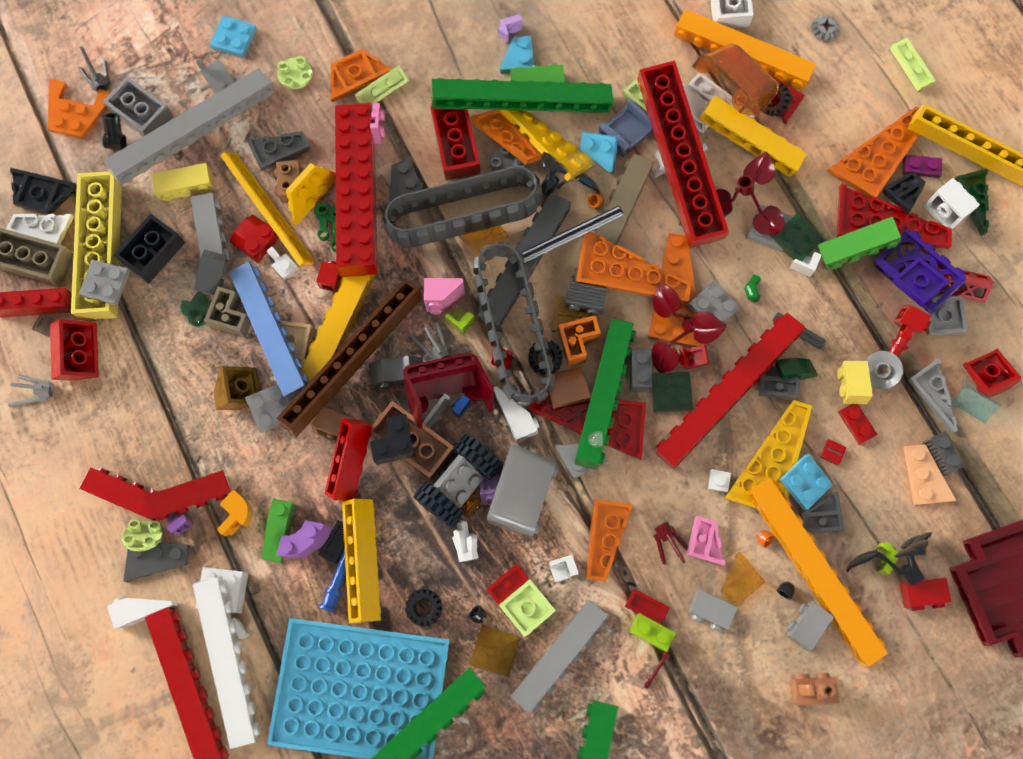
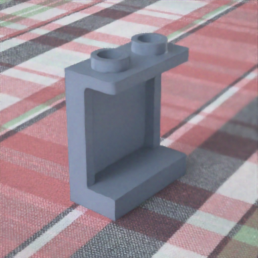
[598,99,653,158]

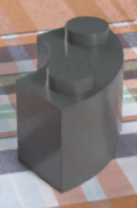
[369,355,423,390]

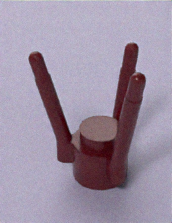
[653,522,688,565]

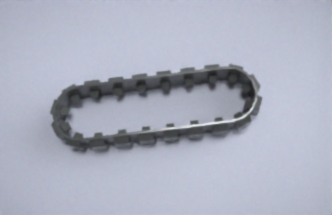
[383,166,543,247]
[473,242,555,407]

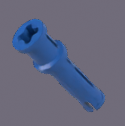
[318,551,346,613]

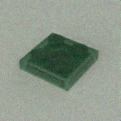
[773,212,823,261]
[652,372,693,412]

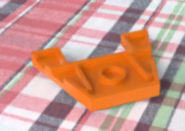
[48,79,111,139]

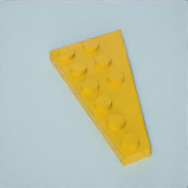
[500,110,595,181]

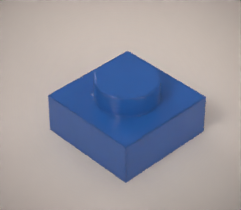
[452,395,471,419]

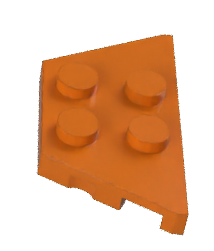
[330,49,392,102]

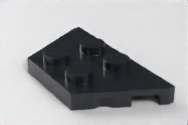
[10,168,77,214]

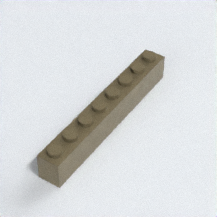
[572,153,654,282]

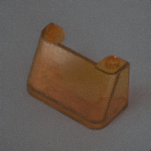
[692,44,779,116]

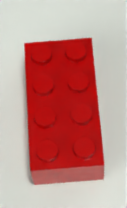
[430,106,481,181]

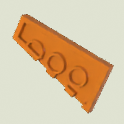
[585,499,633,582]

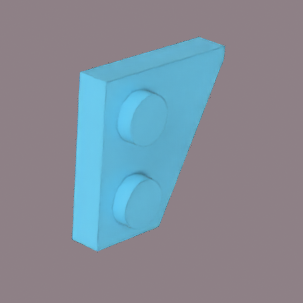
[500,36,534,73]
[580,131,618,173]

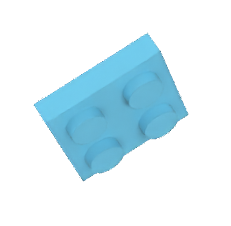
[210,15,257,58]
[779,454,833,510]

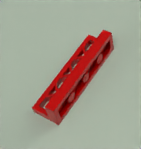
[926,262,994,303]

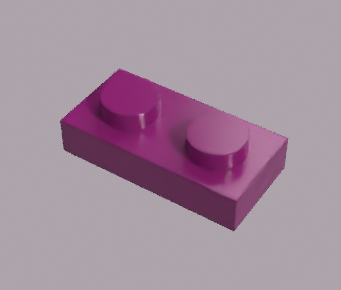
[903,155,942,178]

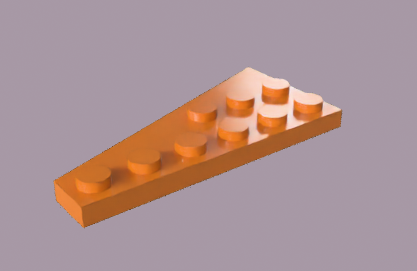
[827,106,920,198]
[576,231,691,303]
[648,232,705,347]

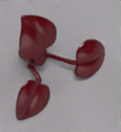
[716,152,785,235]
[651,284,727,374]

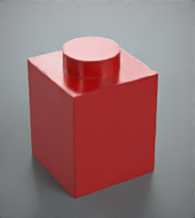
[316,261,341,292]

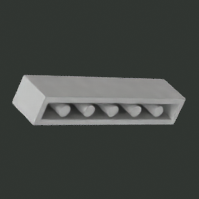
[510,600,608,714]

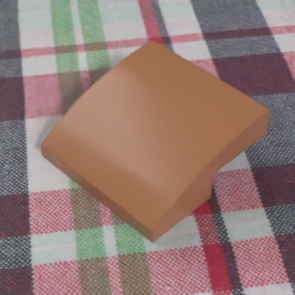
[544,367,591,409]

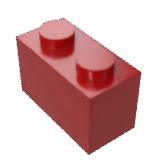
[899,577,952,611]

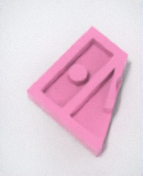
[370,103,385,144]
[686,516,725,566]

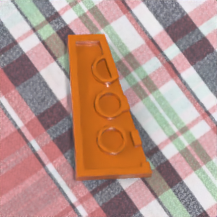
[471,110,542,165]

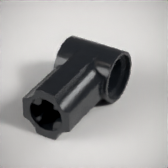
[102,113,127,150]

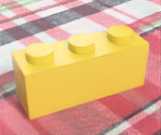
[152,163,214,201]

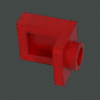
[679,345,710,370]

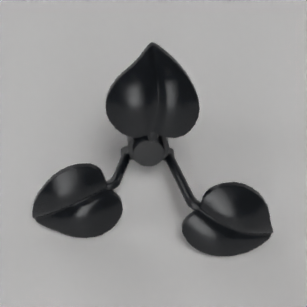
[537,150,601,196]
[846,531,932,585]

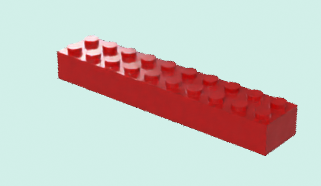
[637,60,729,248]
[335,103,378,277]

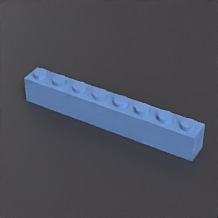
[229,262,310,402]

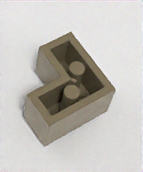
[204,286,251,338]

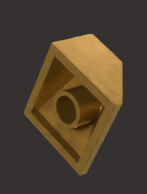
[214,366,260,410]
[469,625,521,677]

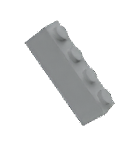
[191,192,230,266]

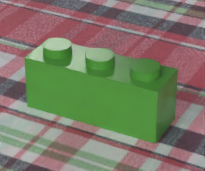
[510,64,565,82]

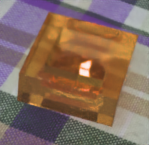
[460,493,484,518]

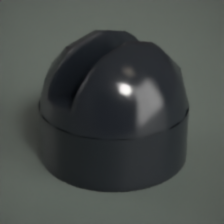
[777,582,795,599]
[469,605,487,624]

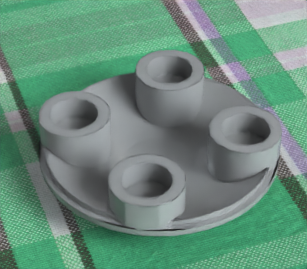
[490,146,526,172]

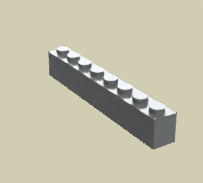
[477,192,571,331]

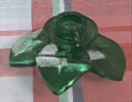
[180,291,212,327]

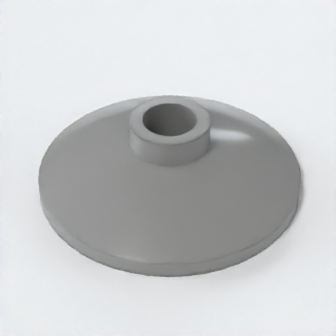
[866,351,903,389]

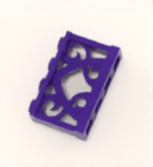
[873,229,966,315]

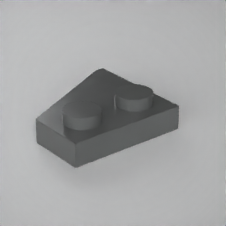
[759,365,801,400]

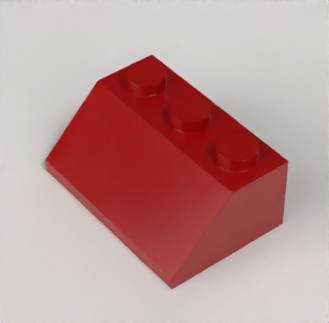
[50,319,99,381]

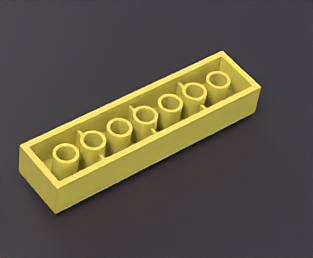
[71,172,122,320]

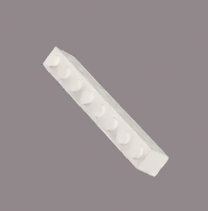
[193,576,260,749]

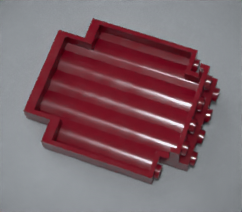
[949,519,1023,658]

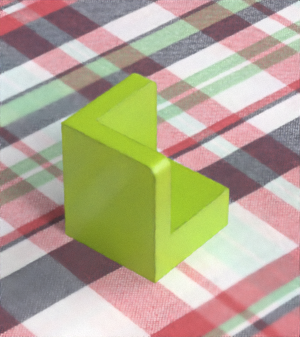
[445,307,475,335]

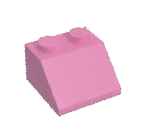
[424,278,465,314]

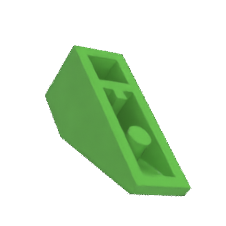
[261,498,297,563]

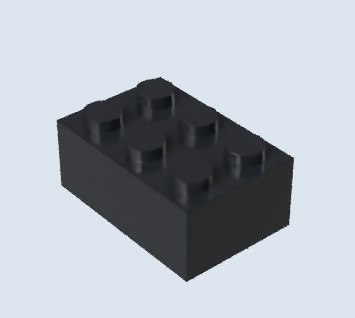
[113,214,186,284]

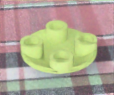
[277,56,313,89]
[121,519,163,551]

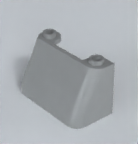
[487,444,559,538]

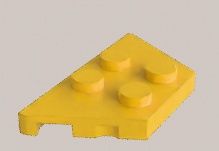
[286,163,336,226]

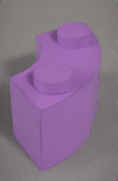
[276,520,332,559]

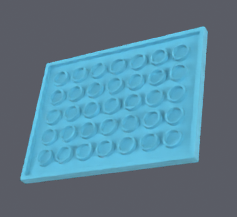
[267,618,450,759]

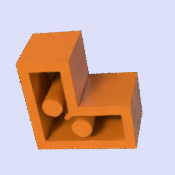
[558,315,601,366]

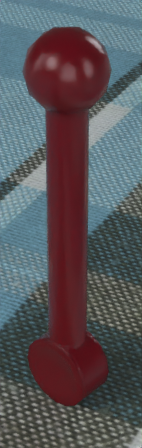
[644,651,671,689]

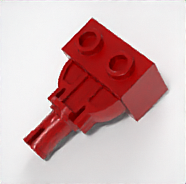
[888,305,931,358]

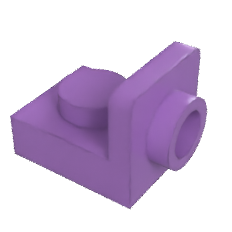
[166,512,195,535]

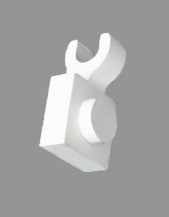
[266,247,299,281]

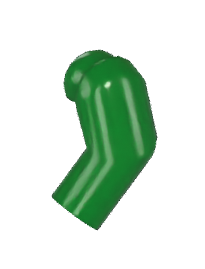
[744,275,761,303]

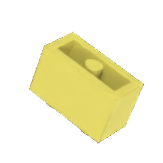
[837,361,873,404]

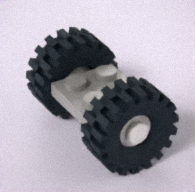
[413,434,503,528]

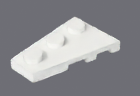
[6,214,74,245]

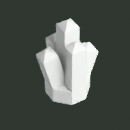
[452,520,479,562]

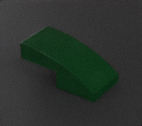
[775,358,818,380]

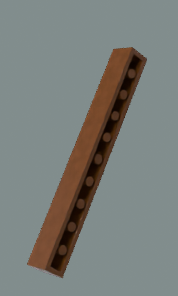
[277,278,422,438]

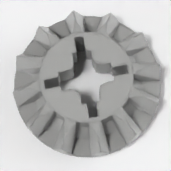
[811,14,841,41]

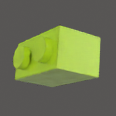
[628,613,676,652]

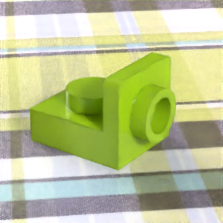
[876,542,898,576]

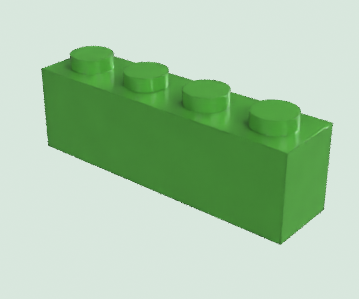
[818,217,901,270]

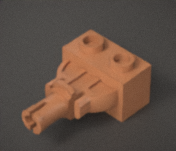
[790,673,840,705]

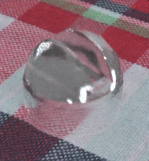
[589,431,603,447]

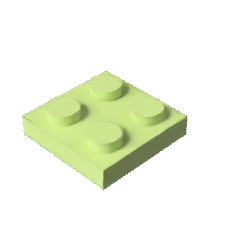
[499,579,556,637]

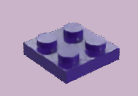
[892,257,950,307]

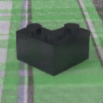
[370,414,416,465]

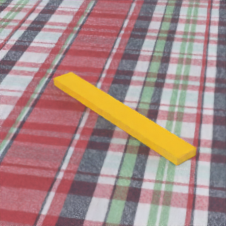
[221,152,315,266]

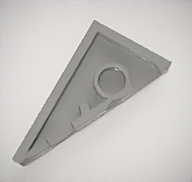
[908,358,958,434]

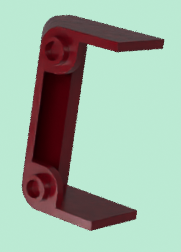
[403,353,494,429]

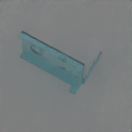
[952,376,1001,424]

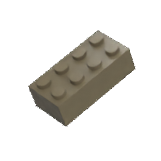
[0,228,74,287]

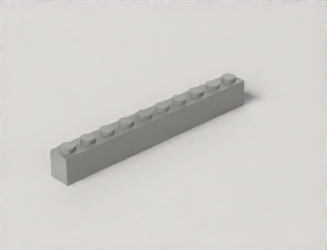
[103,68,273,186]

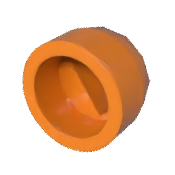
[588,193,604,208]
[756,530,774,548]

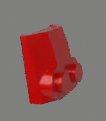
[229,214,279,263]
[963,348,1022,398]

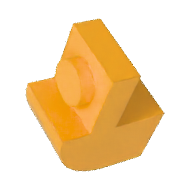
[216,489,253,537]

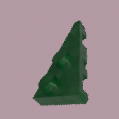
[955,168,989,236]

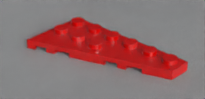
[837,183,952,249]
[529,391,646,461]

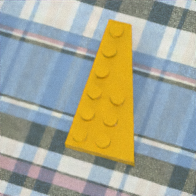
[724,400,812,509]

